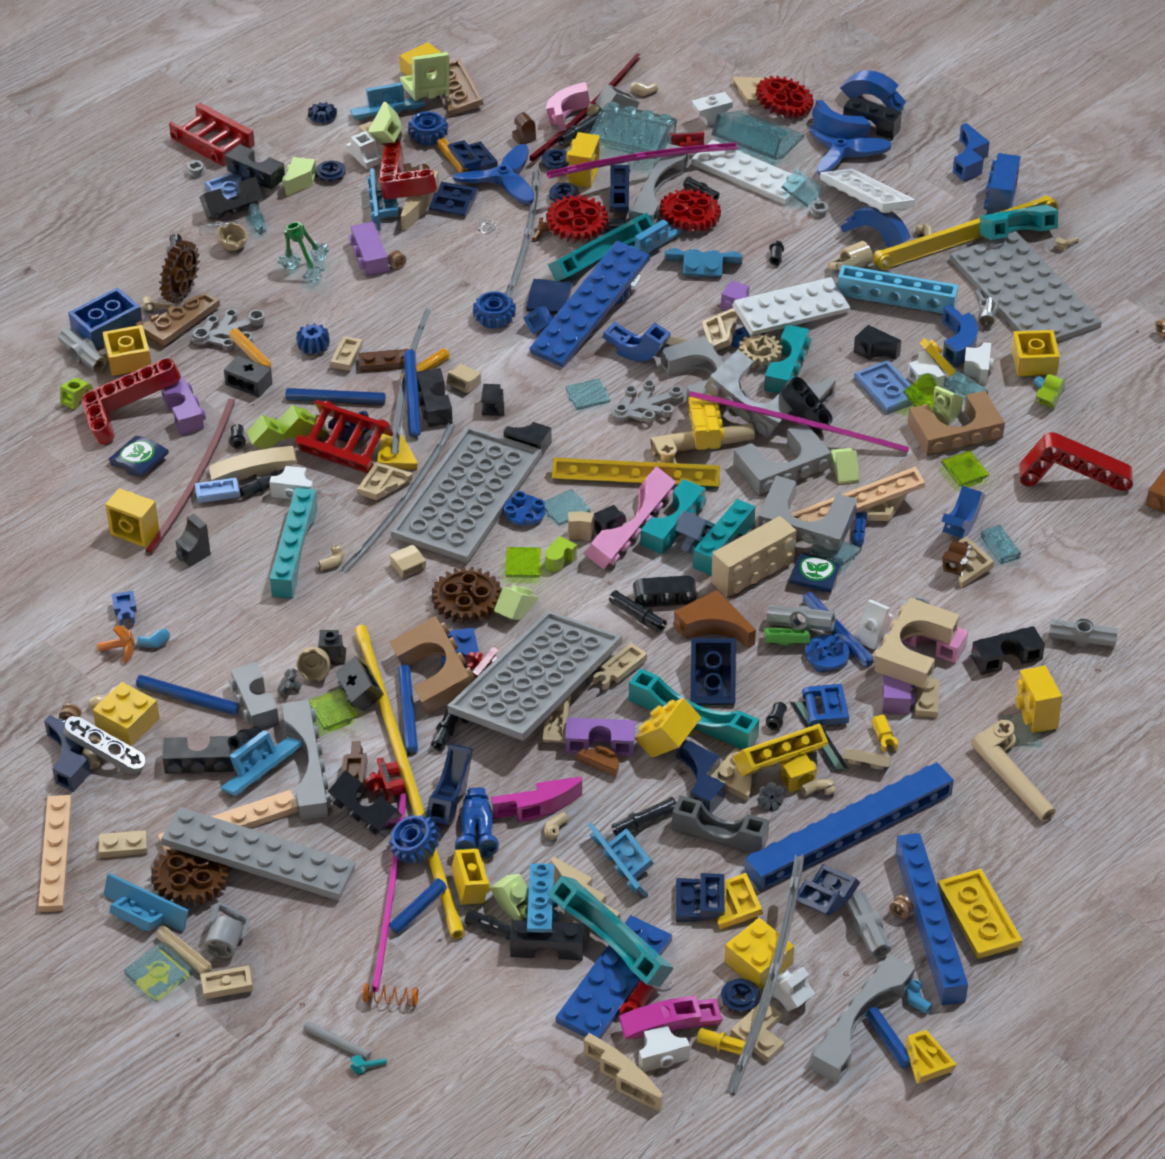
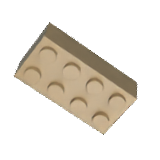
[711,516,797,598]

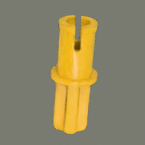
[697,1028,746,1055]

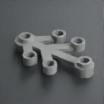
[192,309,265,351]
[611,379,685,424]

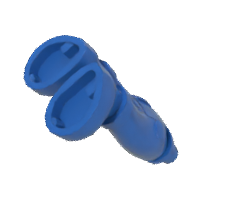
[455,787,499,858]

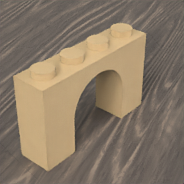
[873,598,960,689]

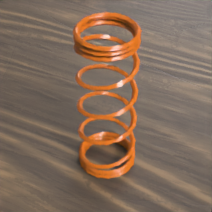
[362,983,419,1007]

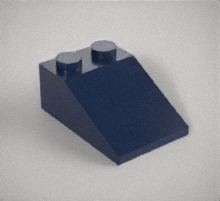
[690,638,737,704]

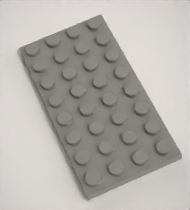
[949,231,1102,343]
[391,426,542,563]
[447,610,622,741]

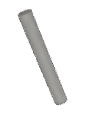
[303,1021,371,1061]

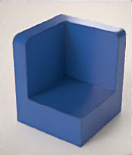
[523,306,553,334]

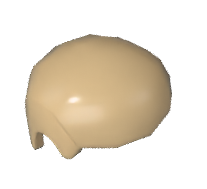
[216,222,247,251]
[296,647,331,681]

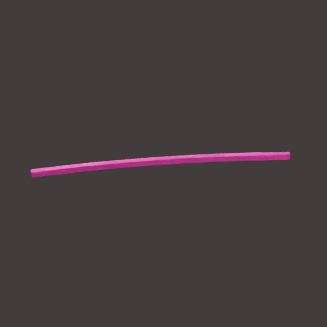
[547,142,738,179]
[689,391,909,453]
[372,794,407,992]

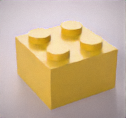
[566,132,600,188]
[103,325,151,376]
[1011,330,1060,376]
[105,488,160,548]
[1015,665,1062,733]
[93,682,160,747]
[635,698,702,758]
[724,918,794,991]

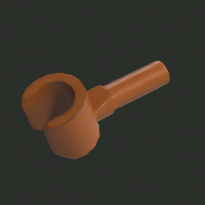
[532,217,549,241]

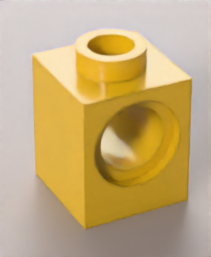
[780,753,817,793]

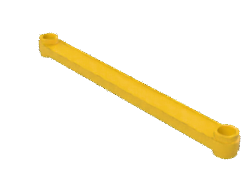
[873,195,1059,270]

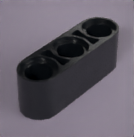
[781,377,833,434]
[633,575,698,607]

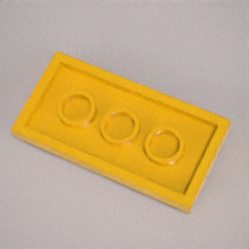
[937,868,1022,959]

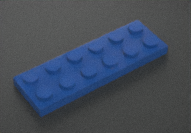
[556,915,672,1039]

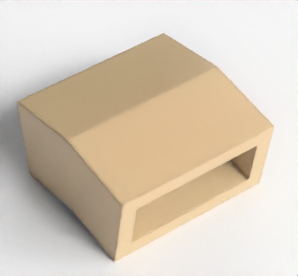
[446,363,481,393]
[568,511,594,541]
[390,545,426,578]

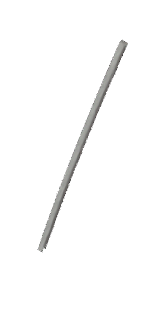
[505,168,540,298]
[391,305,433,454]
[342,423,455,573]
[727,854,804,1094]

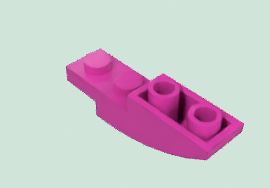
[491,777,582,822]
[619,995,723,1040]

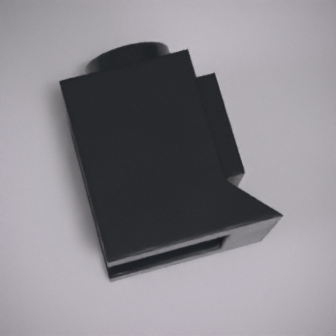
[481,384,504,416]
[318,630,346,664]

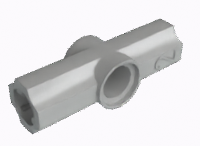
[58,327,107,373]
[767,605,836,631]
[1049,618,1118,647]
[845,890,891,959]

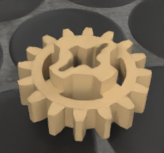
[739,333,782,369]

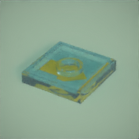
[124,942,194,1002]

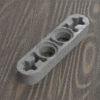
[64,717,145,774]

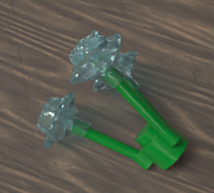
[278,221,329,282]

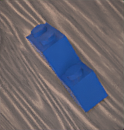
[953,123,990,182]

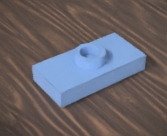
[195,478,240,503]

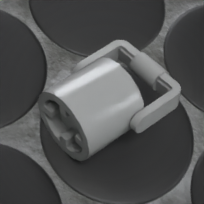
[204,902,250,959]

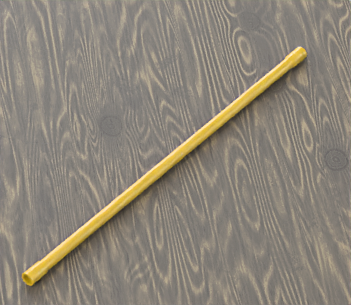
[354,625,465,939]

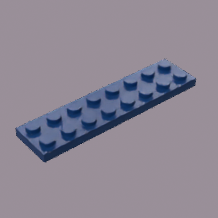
[529,241,650,367]

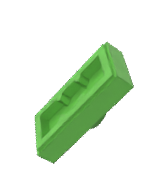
[763,628,810,646]

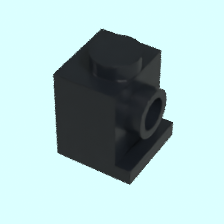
[594,505,626,535]

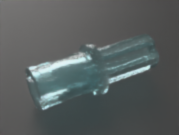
[248,204,266,235]

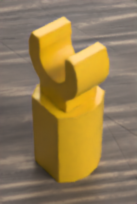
[871,715,898,753]

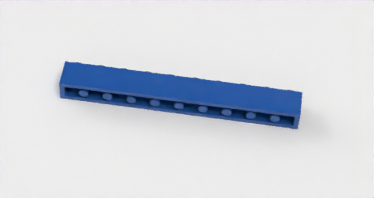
[745,762,954,892]

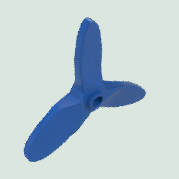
[810,125,891,175]
[453,144,534,204]

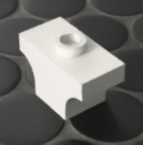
[691,92,733,127]
[346,131,382,169]
[963,342,994,385]
[907,350,945,390]
[269,466,313,499]
[855,600,893,649]
[772,967,815,1011]
[639,1025,690,1072]

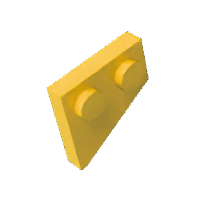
[919,337,956,377]
[377,434,418,470]
[718,873,763,930]
[905,1030,957,1084]

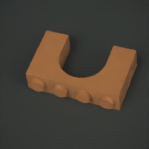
[908,391,1005,455]
[389,616,476,715]

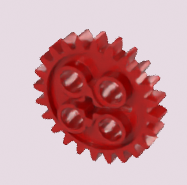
[755,75,814,119]
[659,189,721,233]
[546,194,608,243]

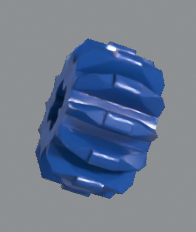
[296,323,330,355]

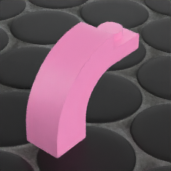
[546,82,591,132]

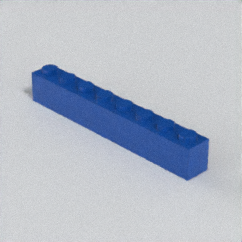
[895,833,968,1005]

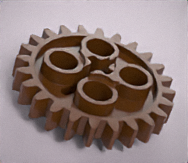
[159,240,200,304]
[432,567,502,624]
[151,849,229,907]

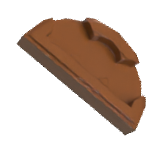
[576,746,619,777]

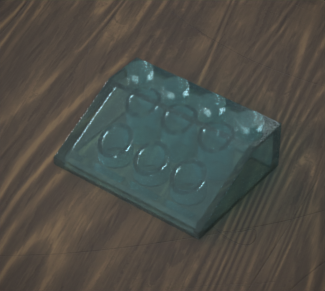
[590,102,677,159]
[711,110,805,162]

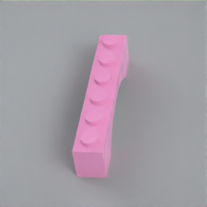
[584,466,676,570]

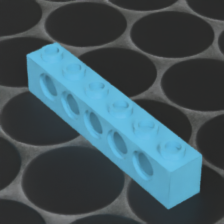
[837,265,958,314]

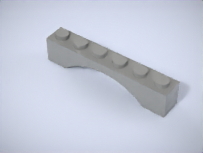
[628,144,689,225]
[282,700,332,821]
[810,954,915,1083]

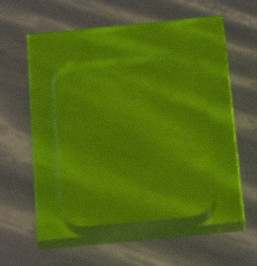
[903,373,938,409]
[941,450,989,487]
[505,547,541,578]
[309,688,357,731]

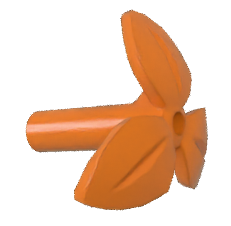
[97,626,135,663]

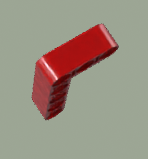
[379,140,437,199]
[82,358,181,444]
[1019,432,1133,491]

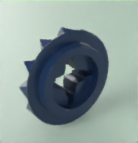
[308,102,337,123]
[542,149,569,170]
[316,160,346,182]
[549,182,579,203]
[721,979,760,1014]

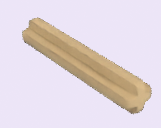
[156,926,212,974]

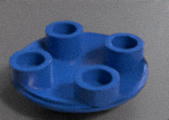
[503,491,546,526]

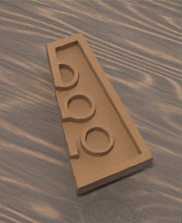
[447,58,484,117]
[135,292,220,346]

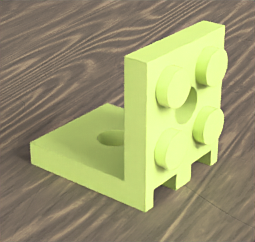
[400,52,449,101]

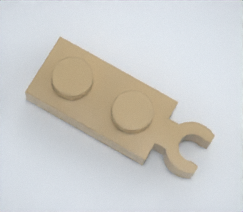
[593,643,647,690]

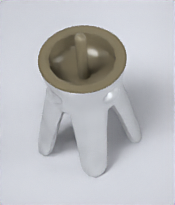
[978,297,999,327]

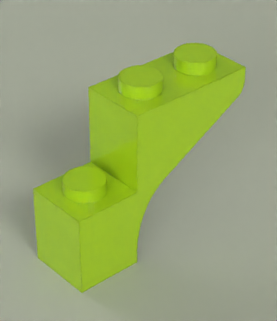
[246,405,328,450]

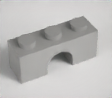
[229,662,279,729]

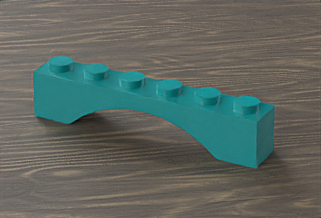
[548,213,654,281]
[270,488,318,599]
[629,668,759,750]
[548,876,674,987]

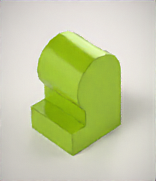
[1036,374,1065,409]
[60,377,93,410]
[545,536,577,572]

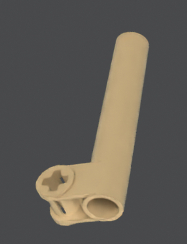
[650,424,755,463]
[971,720,1056,822]

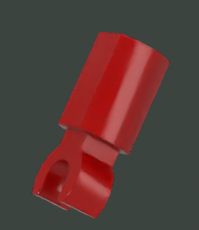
[619,980,654,1016]

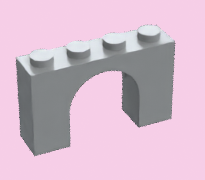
[661,336,741,406]
[704,350,794,439]
[733,424,831,495]
[759,475,857,551]

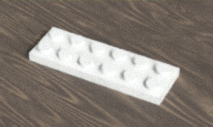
[691,140,806,205]
[820,169,916,213]
[732,277,850,336]

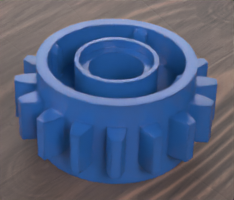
[408,111,448,146]
[473,291,516,329]
[389,814,441,864]

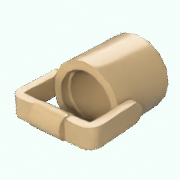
[827,241,873,270]

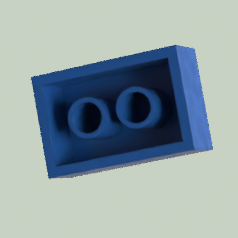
[984,153,1021,215]
[68,287,143,349]

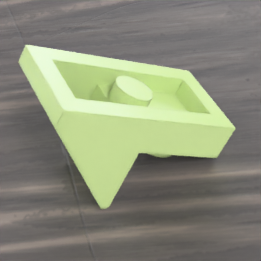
[831,448,859,484]

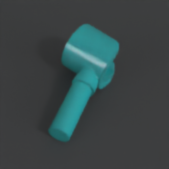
[350,1055,387,1075]

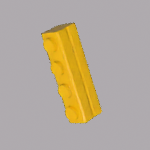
[688,394,725,450]
[733,724,828,777]

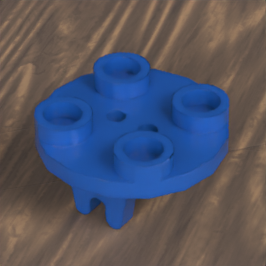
[805,634,850,672]

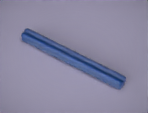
[404,349,421,438]
[285,388,386,405]
[803,592,874,667]
[398,664,418,754]
[136,675,239,715]

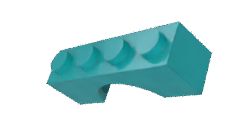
[980,205,1058,240]
[764,324,812,394]
[640,479,707,555]
[693,499,756,576]

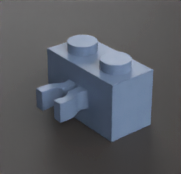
[675,510,715,554]

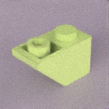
[368,102,402,143]
[282,157,316,195]
[932,386,963,426]
[494,585,539,620]
[490,874,529,921]

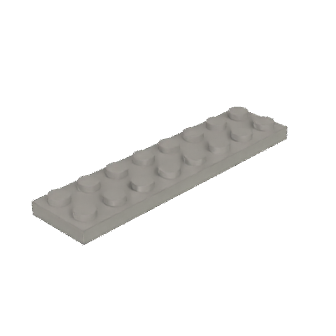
[161,807,356,901]

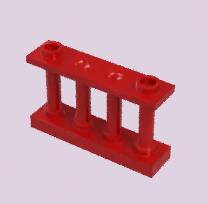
[169,102,255,167]
[295,400,394,474]

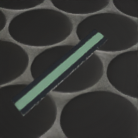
[790,701,849,770]

